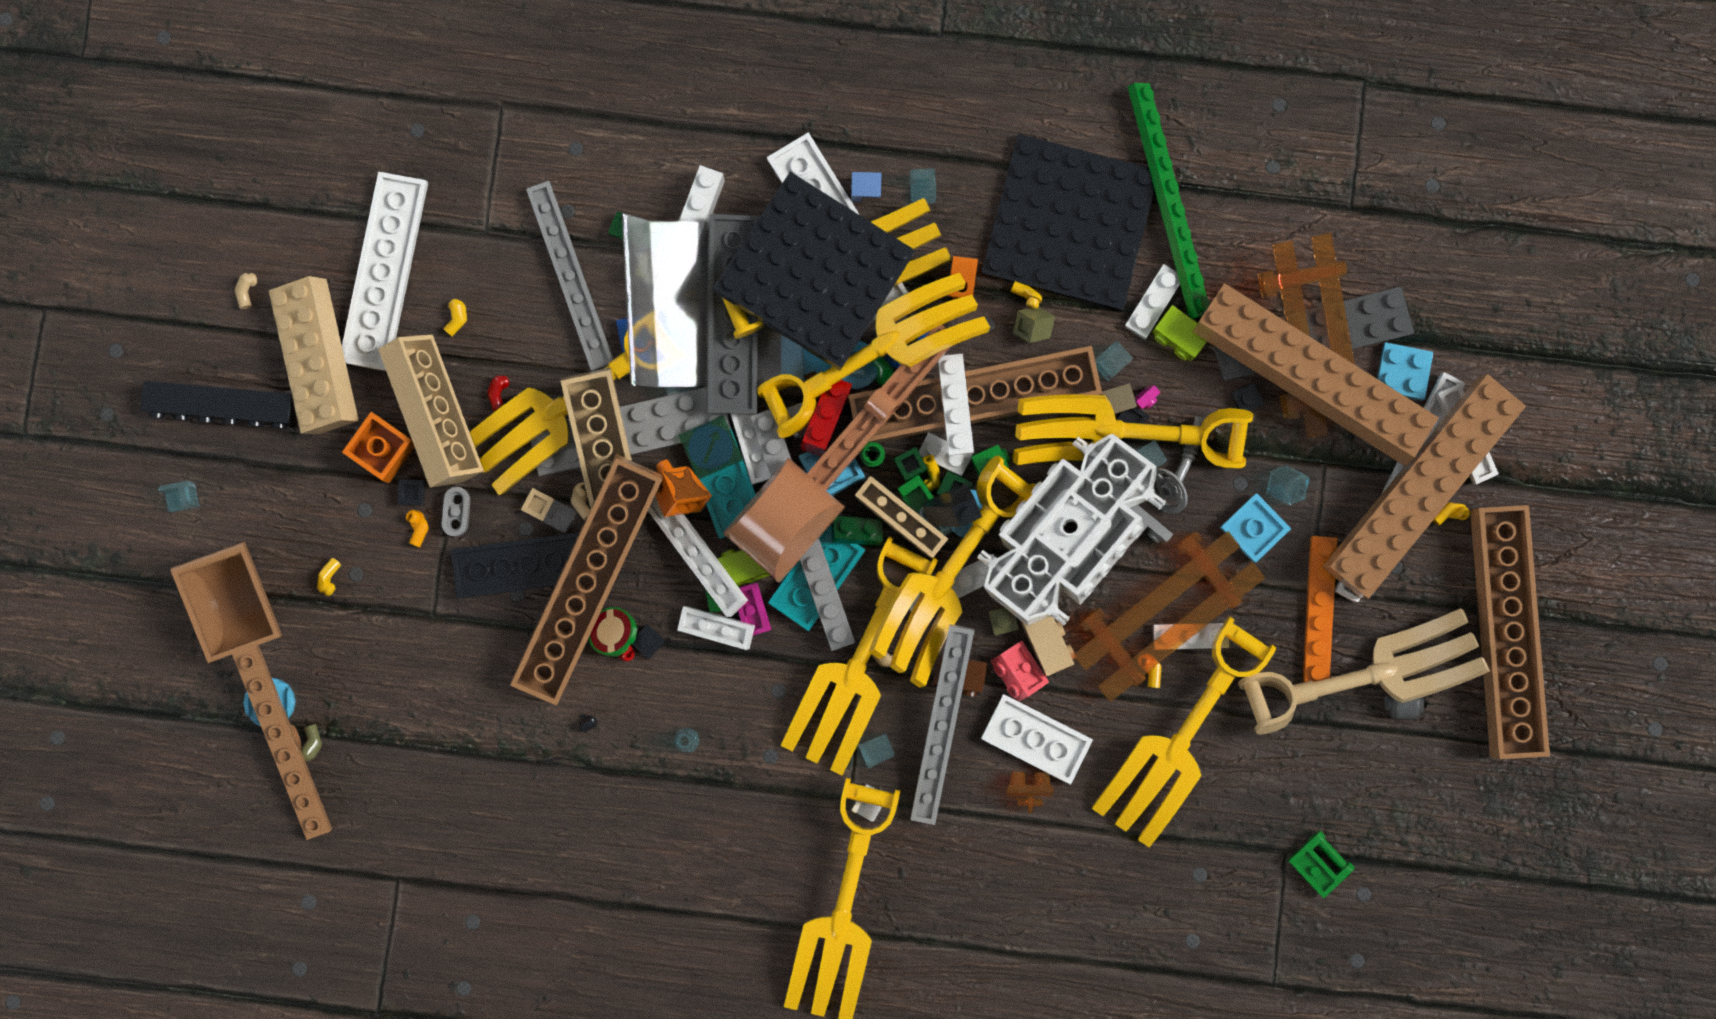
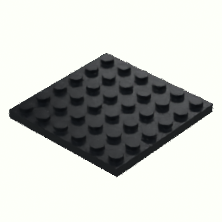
[981,134,1155,311]
[712,171,916,371]

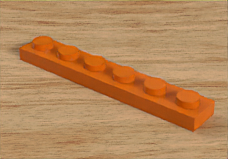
[1302,536,1337,683]

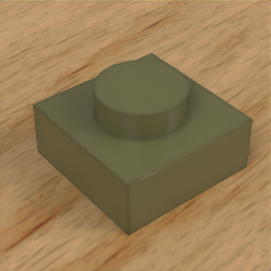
[988,608,1019,636]

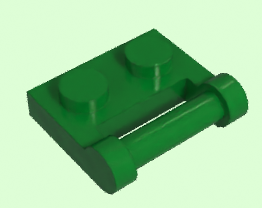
[1287,830,1355,899]

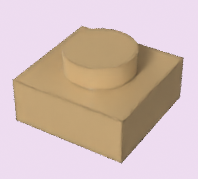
[521,488,556,522]

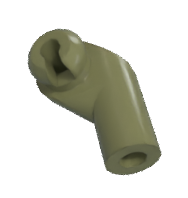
[300,724,322,761]

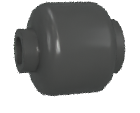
[1384,695,1424,720]

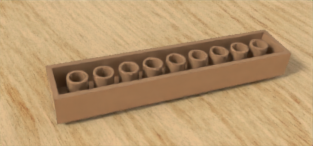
[1193,283,1439,466]
[848,346,1102,443]
[1322,374,1526,599]
[510,454,662,705]
[1470,505,1550,759]

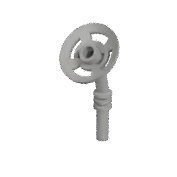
[1153,416,1205,514]

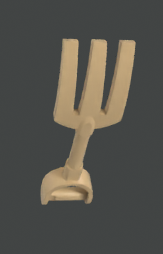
[1238,608,1490,734]

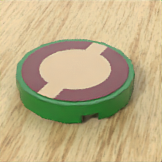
[589,607,637,657]

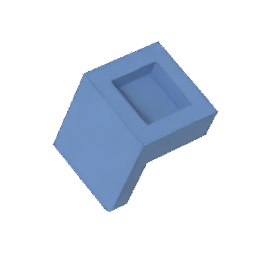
[851,172,881,202]

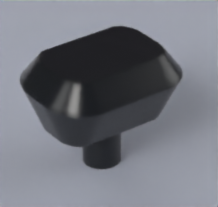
[579,714,598,732]

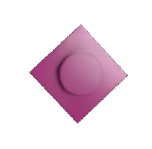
[1135,385,1161,409]

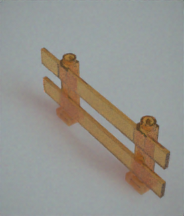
[1257,233,1355,439]
[1073,531,1265,702]

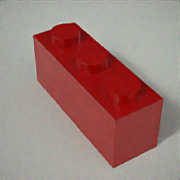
[801,380,852,457]

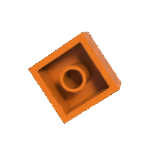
[342,412,415,483]

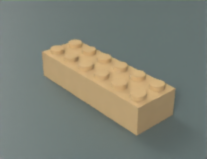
[269,276,359,434]
[378,335,484,488]
[561,367,632,508]

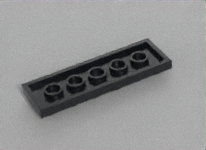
[451,533,579,599]

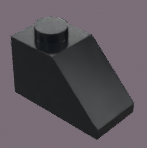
[921,484,982,527]

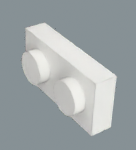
[919,432,973,477]

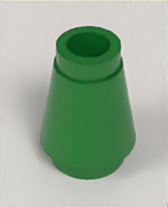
[860,442,885,467]

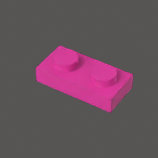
[738,583,771,636]

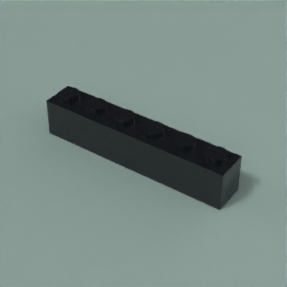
[140,381,296,430]

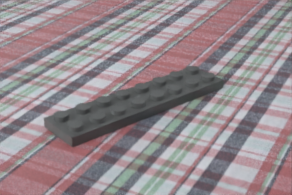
[706,214,759,415]
[1213,287,1414,382]

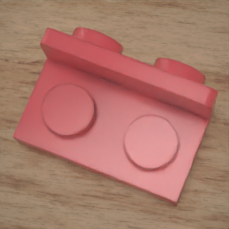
[991,641,1049,702]

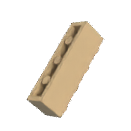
[855,476,948,560]
[1019,616,1076,676]

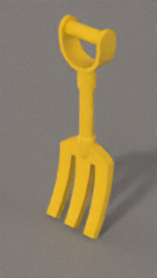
[722,198,952,339]
[757,273,990,438]
[469,310,686,495]
[1013,394,1253,468]
[869,456,1036,688]
[781,536,938,776]
[1092,616,1276,847]
[784,778,900,1019]

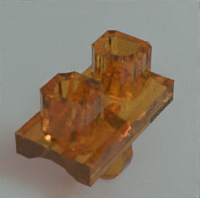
[1006,772,1054,813]

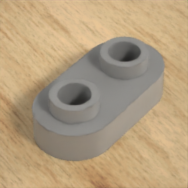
[442,487,471,537]

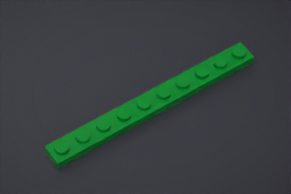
[1127,83,1210,320]

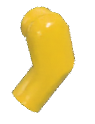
[443,299,467,337]
[1433,502,1470,526]

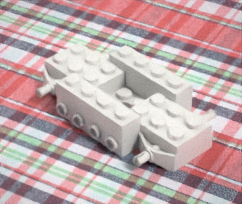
[977,434,1166,625]

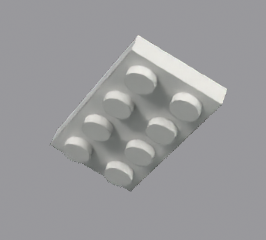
[981,694,1093,785]

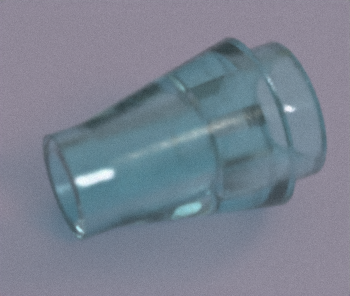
[674,728,699,753]

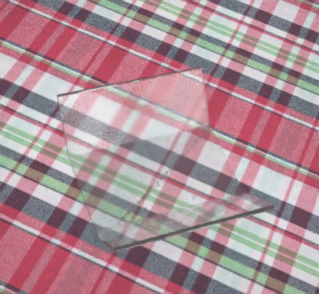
[622,214,805,387]

